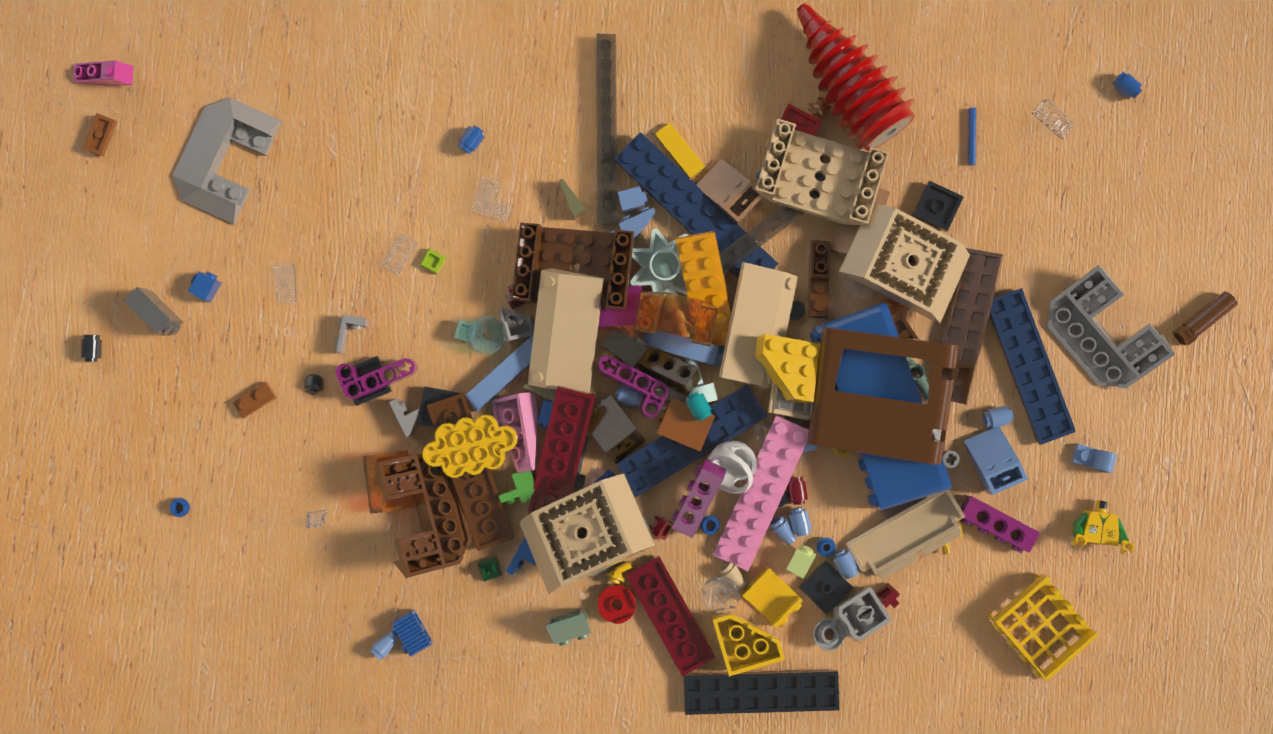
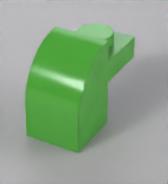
[499,471,536,505]

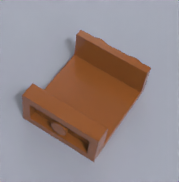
[655,398,715,451]

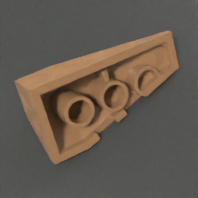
[830,188,890,257]

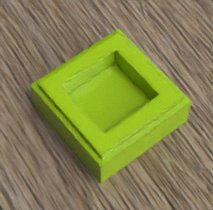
[420,248,446,274]

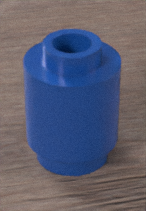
[1112,71,1142,99]
[458,125,484,155]

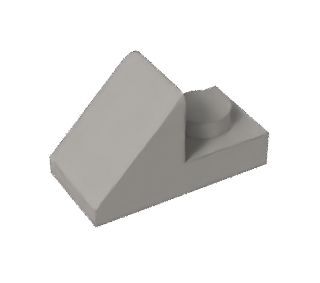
[389,399,420,437]

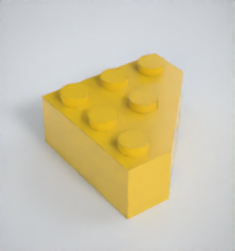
[755,334,820,403]
[711,611,785,676]

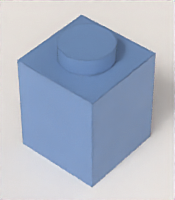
[618,186,647,213]

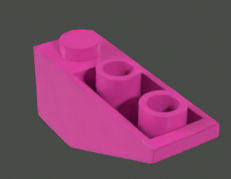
[73,60,134,86]

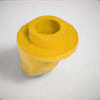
[606,561,632,585]

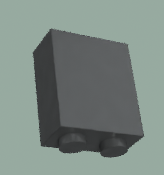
[123,287,183,336]

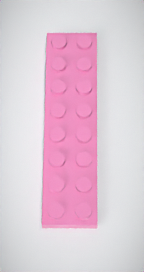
[713,415,809,571]

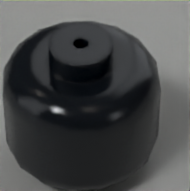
[304,374,323,395]

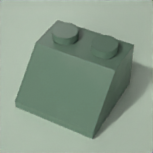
[546,608,592,646]

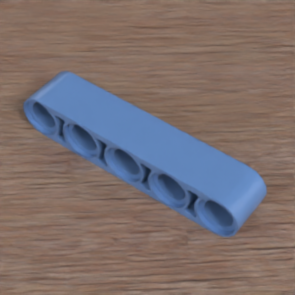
[465,336,533,412]

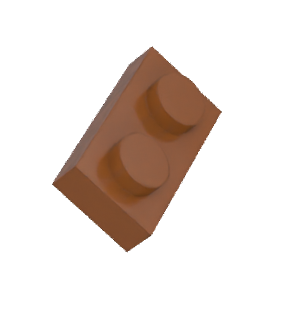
[83,113,117,157]
[232,382,277,418]

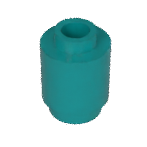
[686,391,712,422]

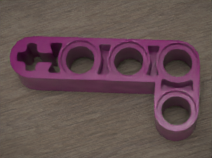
[598,356,668,419]
[336,358,418,399]

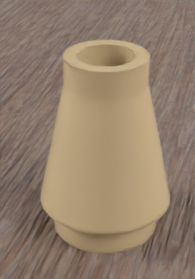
[719,561,747,590]

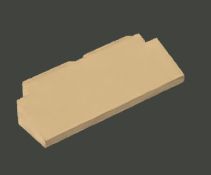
[846,489,965,578]

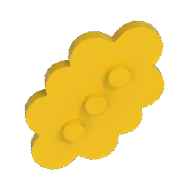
[422,414,518,478]

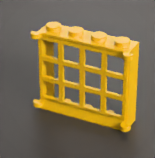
[987,573,1099,681]

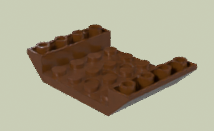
[511,222,635,311]

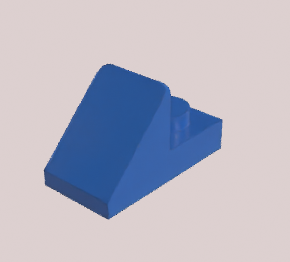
[506,537,536,575]

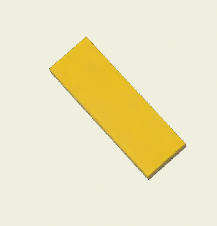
[655,122,706,179]

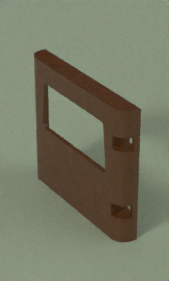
[807,326,959,465]

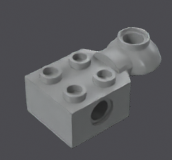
[814,587,892,651]

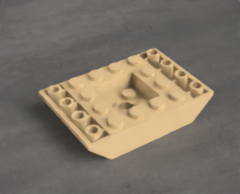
[839,203,970,324]
[519,474,655,594]

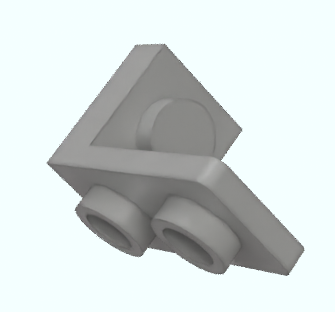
[335,315,370,354]

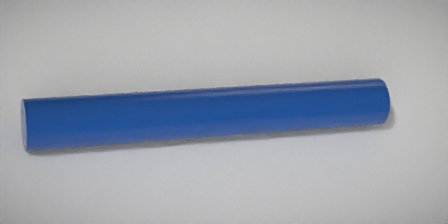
[968,108,976,166]

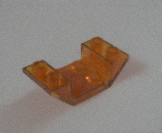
[635,292,718,347]

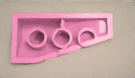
[491,392,538,473]

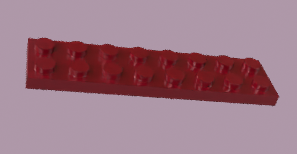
[523,385,596,534]

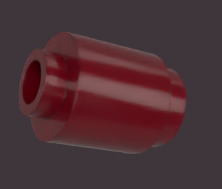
[787,476,808,505]

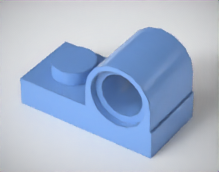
[1071,444,1117,473]

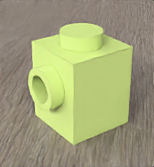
[786,545,817,579]

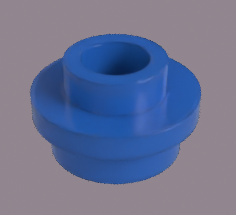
[170,498,190,517]
[700,515,720,535]
[816,537,836,557]

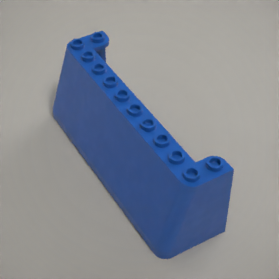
[809,302,952,511]

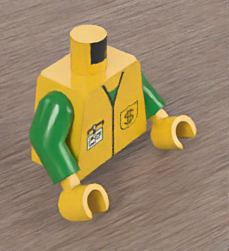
[1071,500,1135,554]

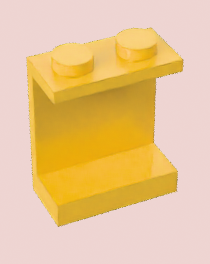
[741,566,803,628]

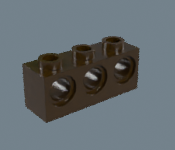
[637,346,700,396]

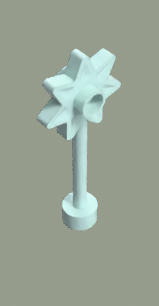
[630,229,718,402]

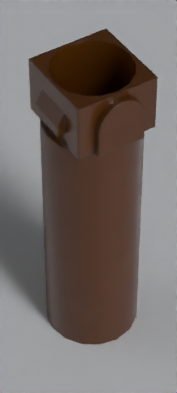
[1172,291,1238,346]

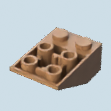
[697,159,764,224]

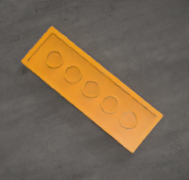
[675,231,731,346]

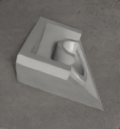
[499,306,535,343]

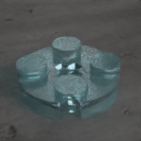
[467,316,506,354]

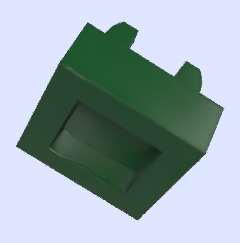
[478,557,503,582]

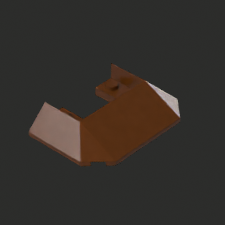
[374,453,472,578]

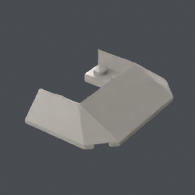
[172,97,283,224]
[1048,265,1175,389]

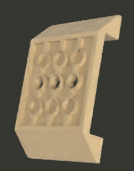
[755,119,889,225]

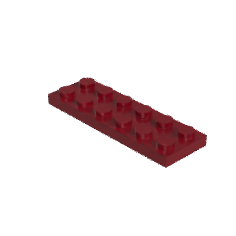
[626,556,716,677]

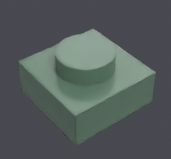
[452,319,477,344]

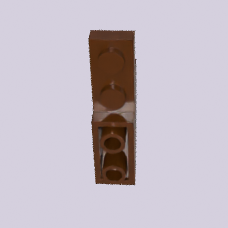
[808,240,830,319]

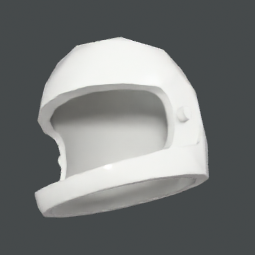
[708,441,757,494]

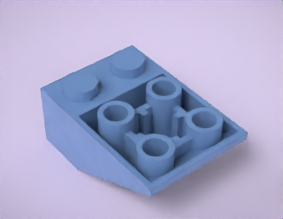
[964,427,1028,495]

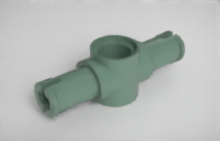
[906,357,929,401]

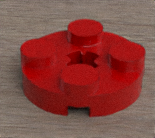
[598,584,636,624]

